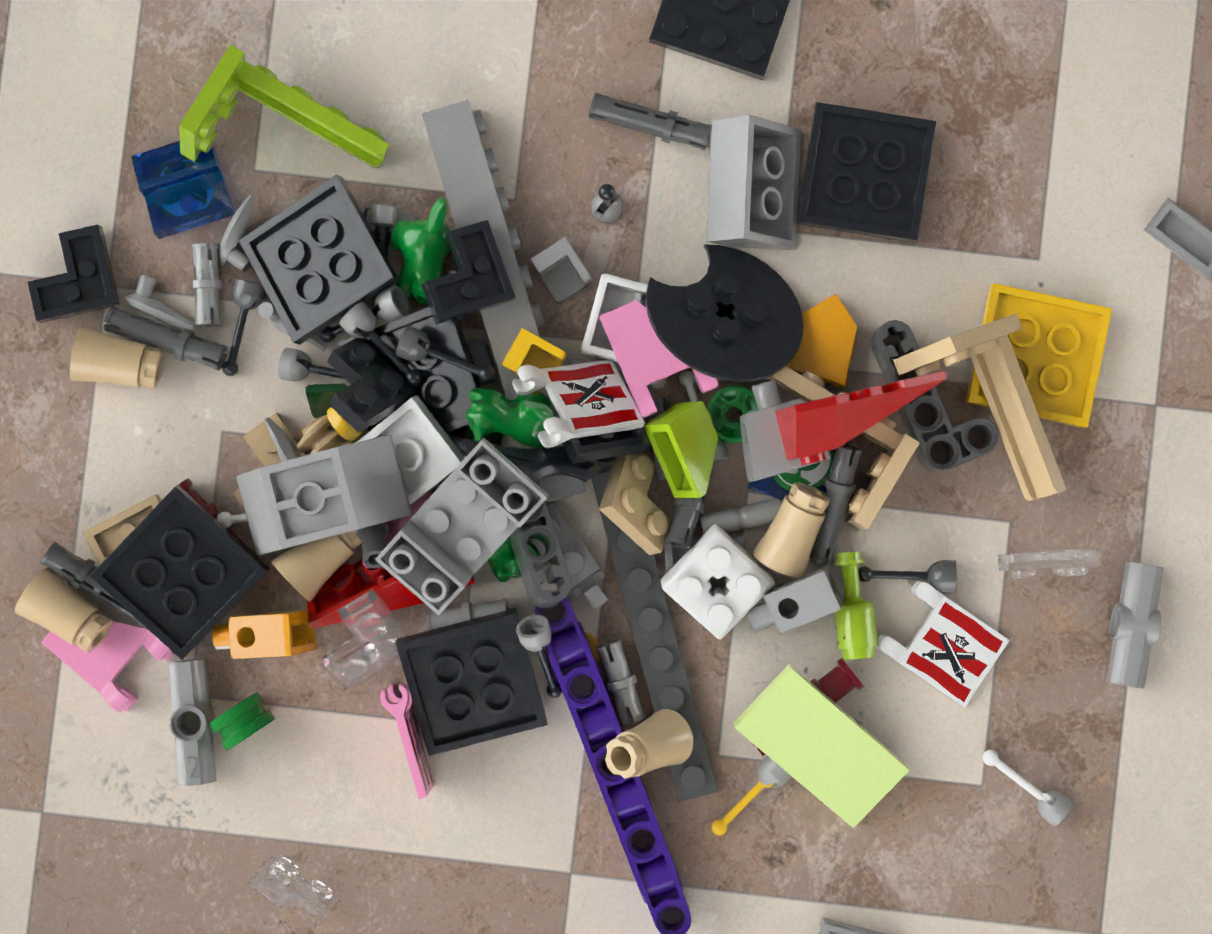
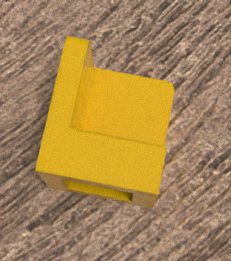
[502,328,567,390]

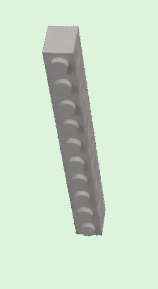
[422,100,591,504]

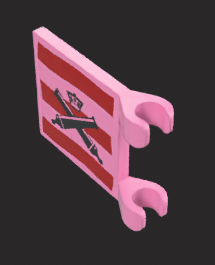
[380,681,435,799]

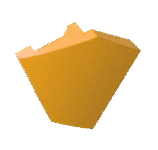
[788,294,858,389]

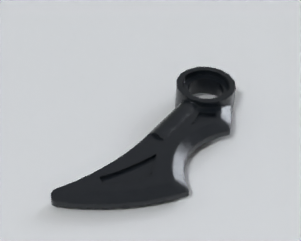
[460,439,617,483]

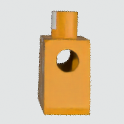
[212,610,317,659]

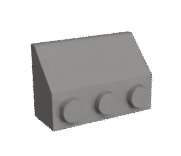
[707,115,801,250]

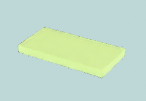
[733,664,910,828]

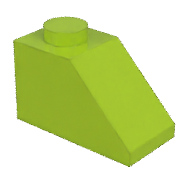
[644,401,718,498]

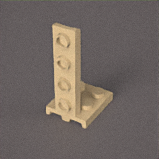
[893,313,1067,501]
[765,362,920,530]

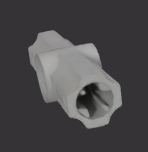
[1106,562,1164,689]
[168,658,217,786]

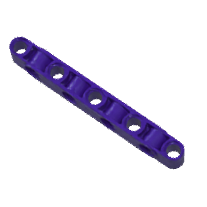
[534,590,692,934]

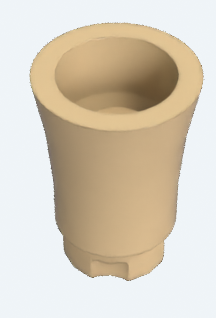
[70,326,164,388]
[753,482,831,578]
[271,530,362,602]
[15,568,113,653]
[605,709,693,779]

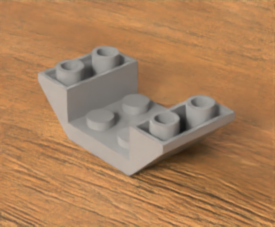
[236,435,413,556]
[375,438,549,615]

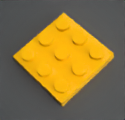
[965,283,1113,428]

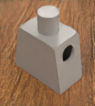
[740,380,831,482]
[747,564,843,634]

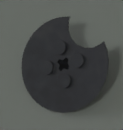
[646,244,804,382]

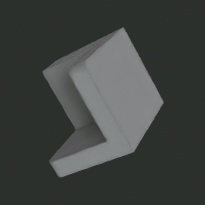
[531,237,592,303]

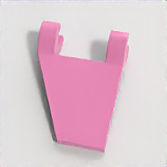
[599,300,719,419]
[41,621,174,712]

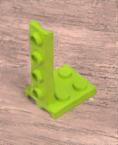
[179,44,390,168]

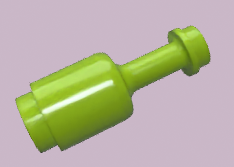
[834,551,878,660]

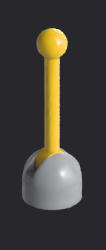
[711,756,792,836]

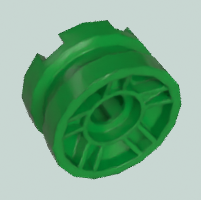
[706,386,758,444]
[209,692,275,751]

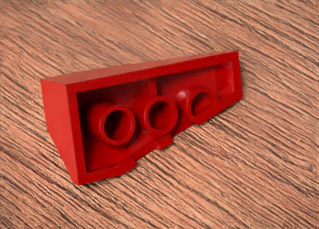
[775,370,947,466]
[307,558,475,629]

